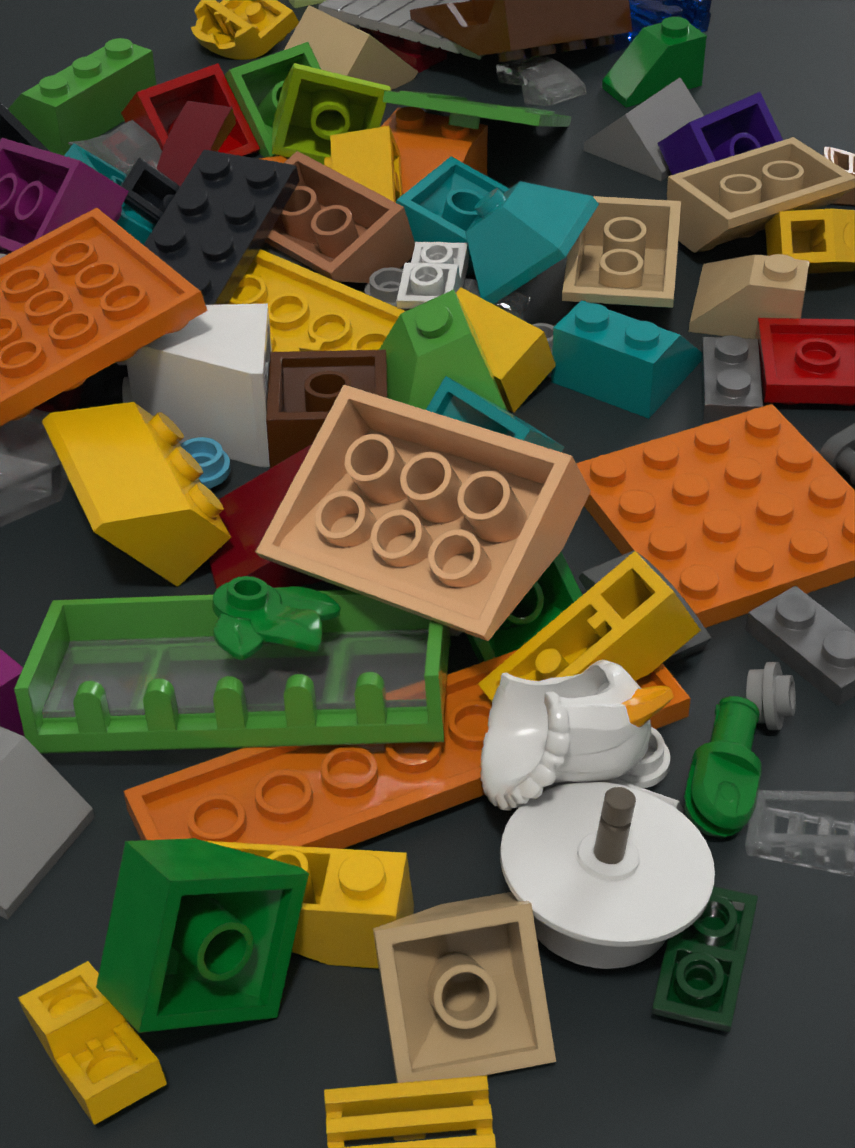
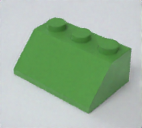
[8,38,157,156]

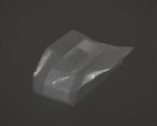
[68,120,162,174]

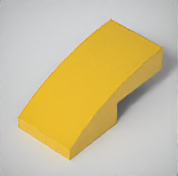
[18,961,167,1125]

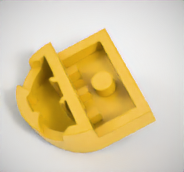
[191,0,299,60]

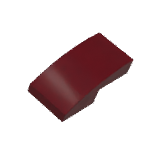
[156,101,236,186]

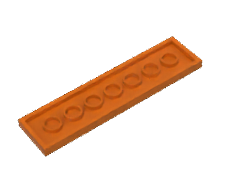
[123,650,691,849]

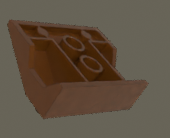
[410,0,633,62]

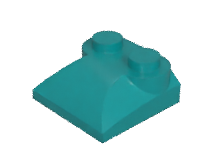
[396,156,509,276]

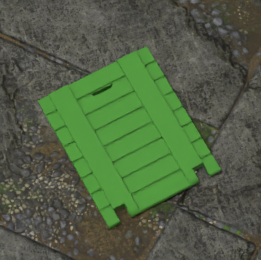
[383,90,571,129]

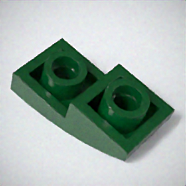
[652,886,758,1032]

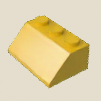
[42,402,231,587]

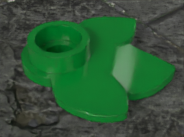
[212,576,341,660]

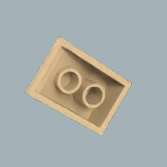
[562,196,681,308]

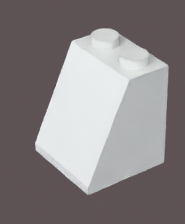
[117,303,272,467]

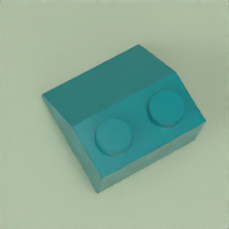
[551,300,702,419]

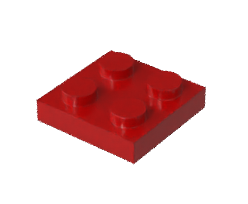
[756,318,855,406]

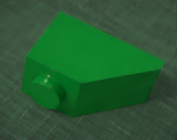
[602,17,707,108]

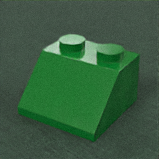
[96,838,309,1033]

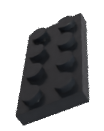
[144,150,300,305]

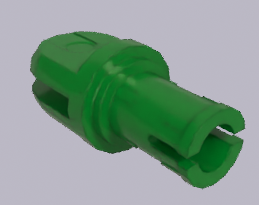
[684,696,762,839]

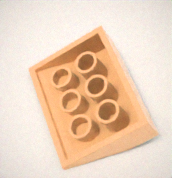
[256,385,591,641]

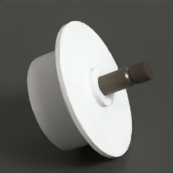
[500,782,715,969]

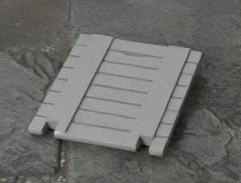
[318,0,485,60]

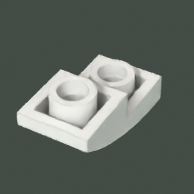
[396,242,470,309]

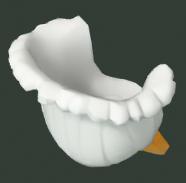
[480,659,674,811]

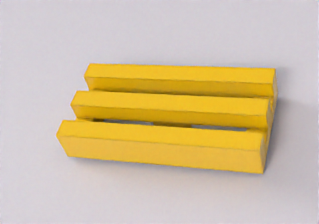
[324,1075,496,1148]

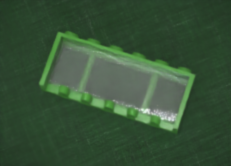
[14,590,451,753]

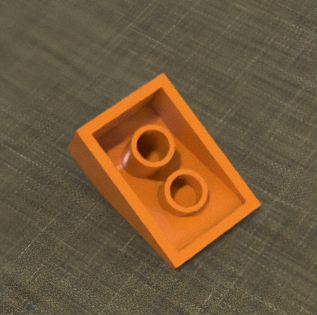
[381,107,488,194]

